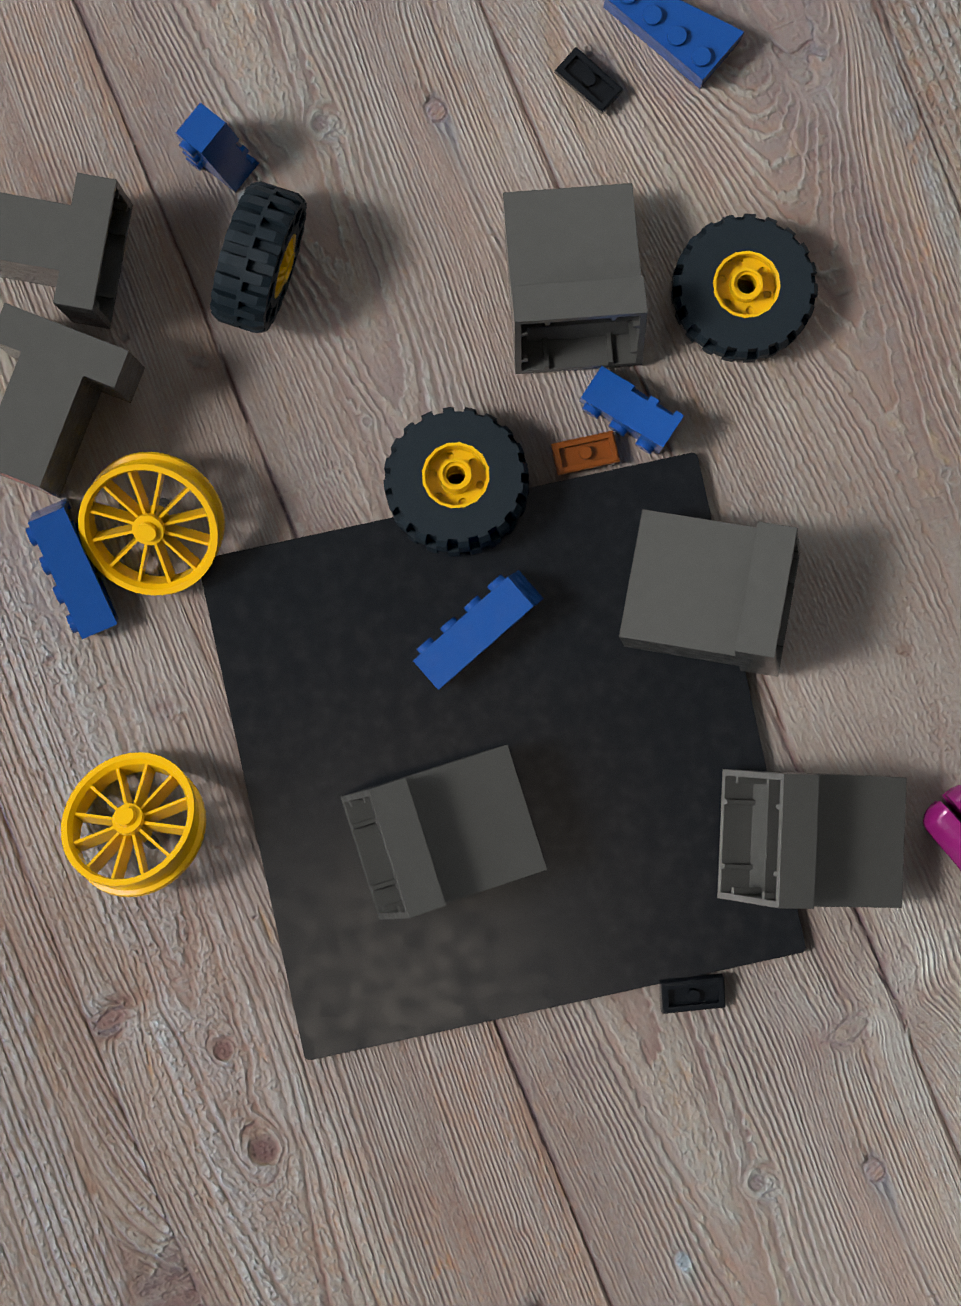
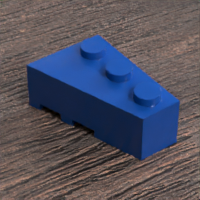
[176,102,259,193]
[579,366,685,454]

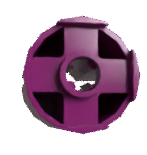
[923,785,961,871]

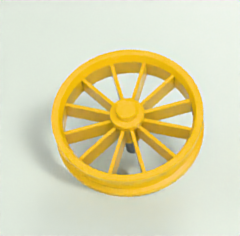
[78,452,225,595]
[61,752,206,897]

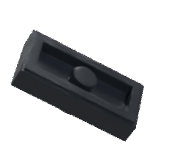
[554,47,623,115]
[659,973,726,1014]

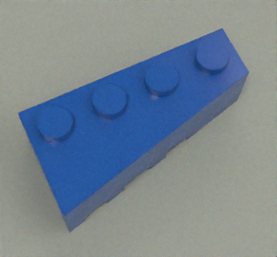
[603,0,744,89]
[26,498,119,639]
[413,570,544,690]

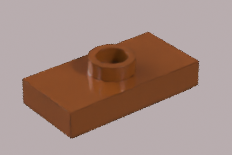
[551,430,620,476]

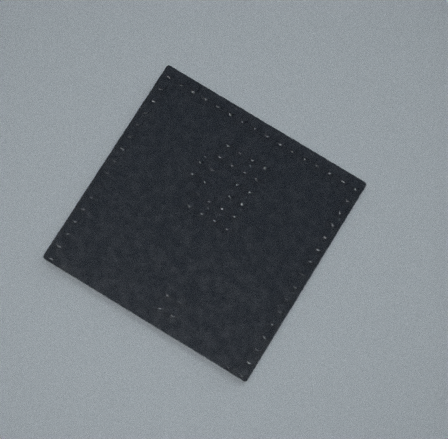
[201,453,806,1060]

